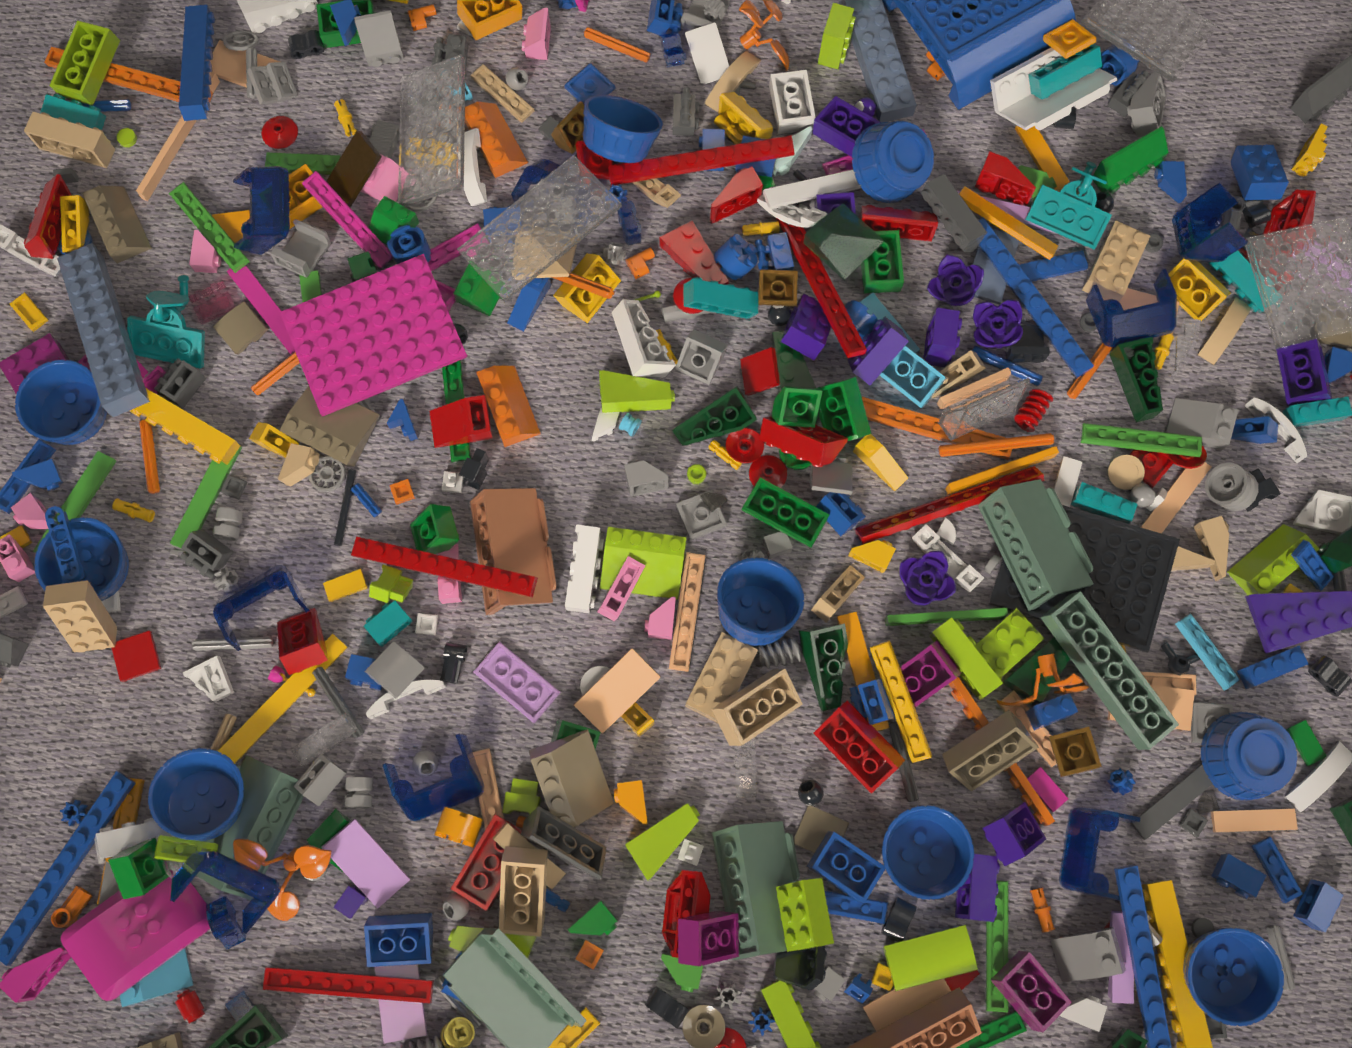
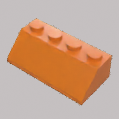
[461,101,528,178]
[476,365,541,447]

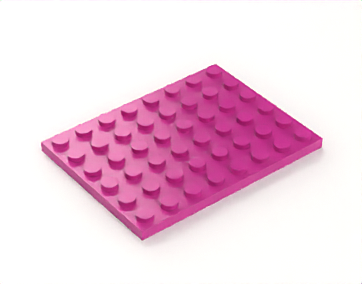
[280,254,467,417]

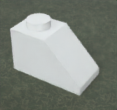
[1060,995,1107,1032]

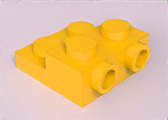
[1291,123,1328,177]

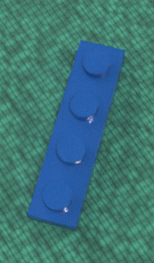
[1019,250,1089,282]

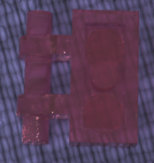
[188,281,236,325]

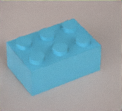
[880,346,947,409]

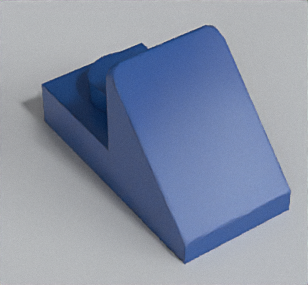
[387,399,418,441]

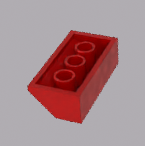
[24,174,72,259]
[858,205,938,242]
[759,416,848,467]

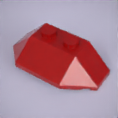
[1262,189,1316,257]
[662,870,711,958]

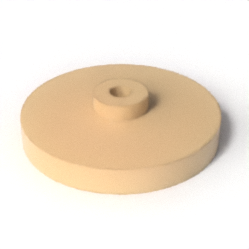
[1108,455,1145,490]

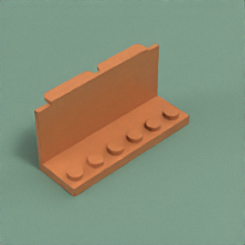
[470,488,556,615]

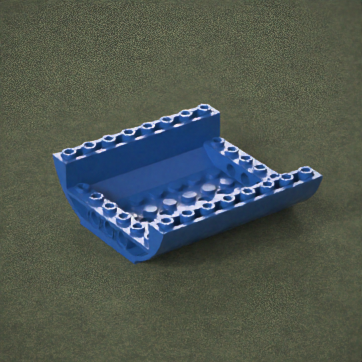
[882,0,1076,110]

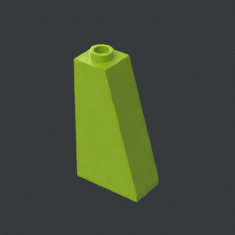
[599,370,675,413]
[625,803,700,881]
[448,926,537,958]

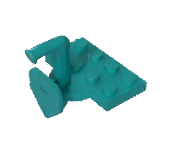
[1025,161,1112,250]
[127,275,205,369]

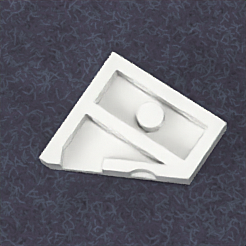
[183,656,234,702]

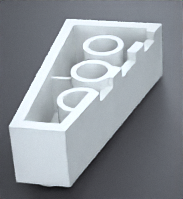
[565,525,604,613]

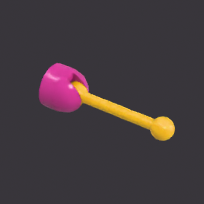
[268,665,316,697]

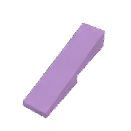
[1108,911,1134,1004]

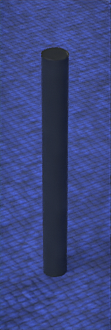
[334,469,356,546]

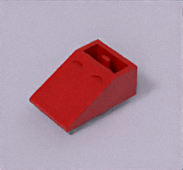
[975,151,1036,206]
[429,395,493,448]

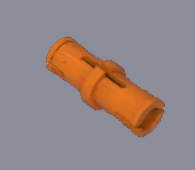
[1030,887,1055,933]

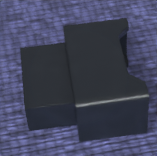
[459,448,489,490]
[1245,468,1281,512]

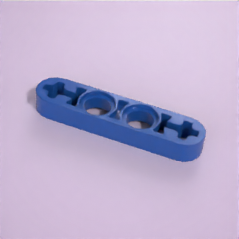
[45,506,83,582]

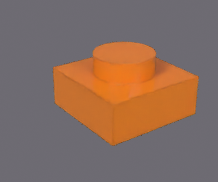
[389,479,415,505]
[575,940,604,970]

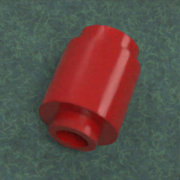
[175,989,205,1024]

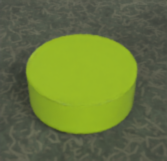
[117,128,137,148]
[687,464,706,484]

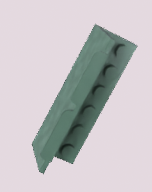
[978,479,1093,611]
[188,755,304,901]
[712,821,800,960]
[443,928,587,1048]

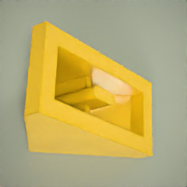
[621,702,654,737]

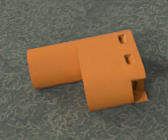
[408,4,437,31]
[926,51,945,81]
[625,247,655,279]

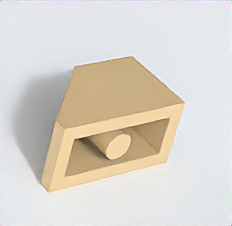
[278,443,320,487]

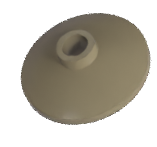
[682,1005,725,1048]

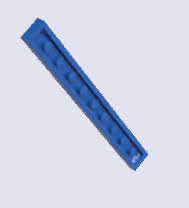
[978,217,1094,378]
[0,771,136,966]
[1114,864,1172,1048]

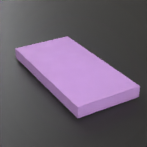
[473,641,561,724]
[322,818,410,909]
[375,964,427,1044]

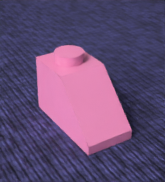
[189,230,221,273]
[11,493,48,529]
[644,597,676,640]

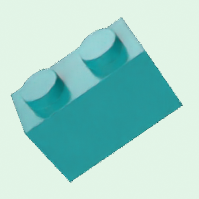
[363,600,413,647]

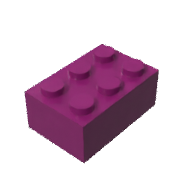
[0,333,70,394]
[900,640,962,707]
[678,911,739,966]
[991,951,1072,1033]

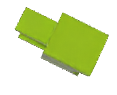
[369,564,413,603]
[502,778,541,814]

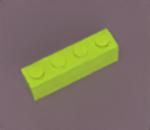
[760,980,821,1048]

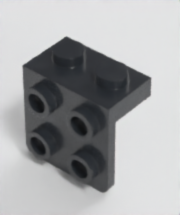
[1005,325,1050,363]
[773,945,827,991]

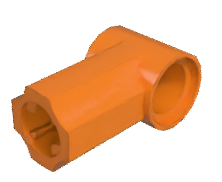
[51,886,93,929]

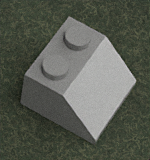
[675,329,728,385]
[624,460,668,497]

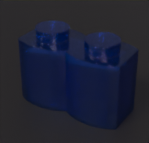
[617,200,642,246]

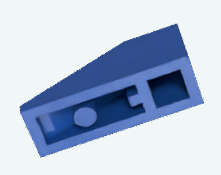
[507,278,551,332]

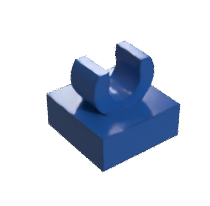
[844,973,873,1003]

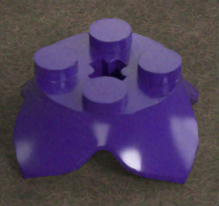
[927,254,984,306]
[973,300,1023,348]
[899,551,956,606]

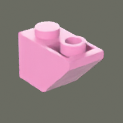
[0,534,35,582]

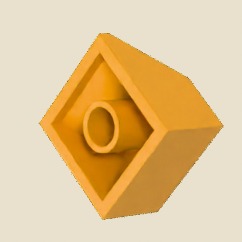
[614,780,648,825]

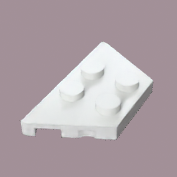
[1293,490,1352,534]

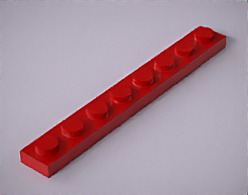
[263,967,434,1003]

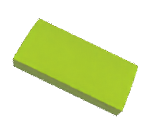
[883,925,978,991]

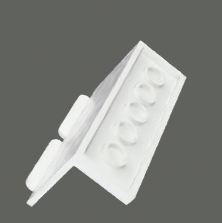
[990,48,1117,130]

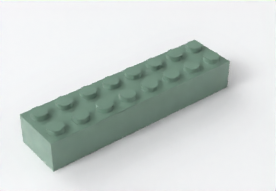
[1040,591,1179,750]

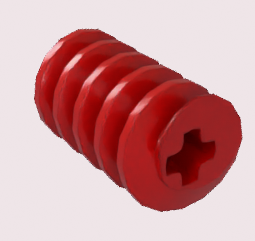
[1014,389,1054,432]

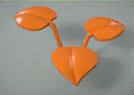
[739,0,789,71]
[996,654,1089,706]
[233,839,332,921]

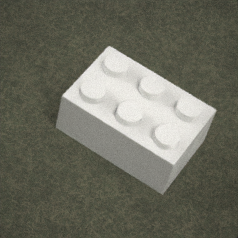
[769,70,816,134]

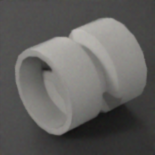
[212,507,243,541]
[344,777,373,808]

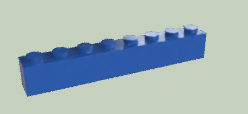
[179,5,215,121]

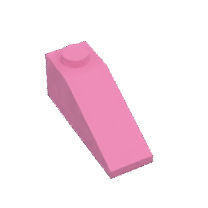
[438,544,462,604]
[597,556,645,621]

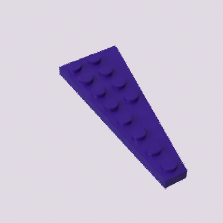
[1245,591,1352,653]

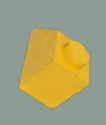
[249,422,299,458]
[848,540,896,573]

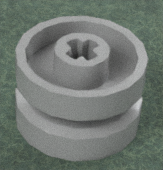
[1205,463,1258,511]

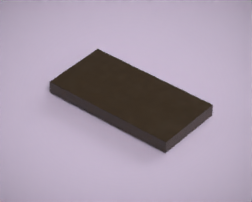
[326,130,382,208]

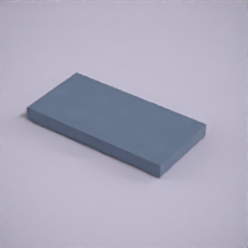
[973,228,1019,305]

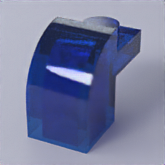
[660,32,687,68]
[206,895,246,950]

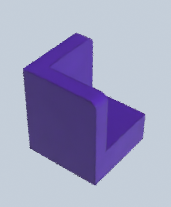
[333,886,368,919]

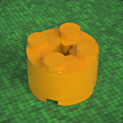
[434,807,483,848]

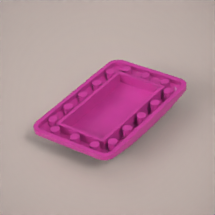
[61,860,215,1001]

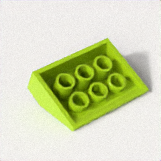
[600,527,687,600]

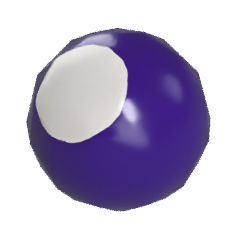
[854,97,877,117]

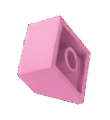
[522,8,551,60]
[361,154,411,202]

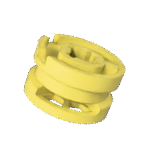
[440,1017,475,1048]

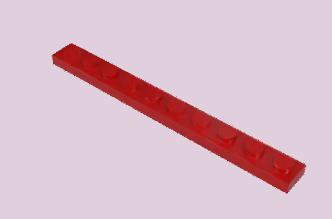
[608,135,795,186]
[776,218,867,358]
[855,466,1044,544]
[351,536,538,598]

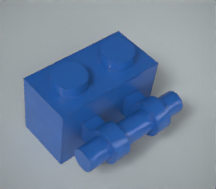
[647,0,683,37]
[755,232,794,271]
[816,492,866,537]
[849,679,895,725]

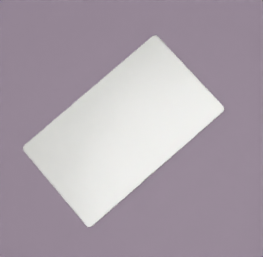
[685,22,729,84]

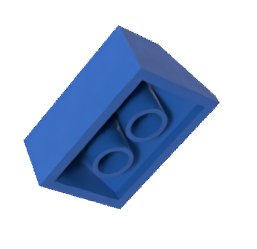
[364,913,433,967]

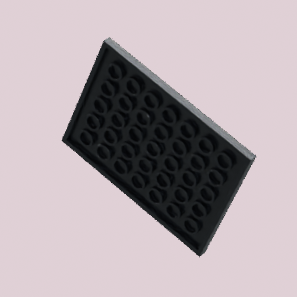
[989,505,1180,653]

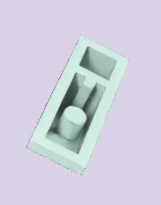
[773,126,813,177]

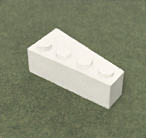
[237,0,318,34]
[612,299,676,378]
[94,818,175,864]

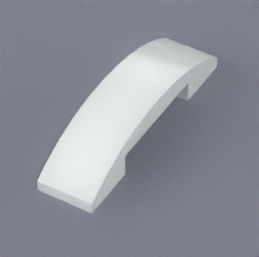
[459,128,487,206]
[757,195,827,227]
[0,224,61,277]
[1245,397,1307,463]
[912,524,984,592]
[366,680,446,719]
[1285,741,1352,812]

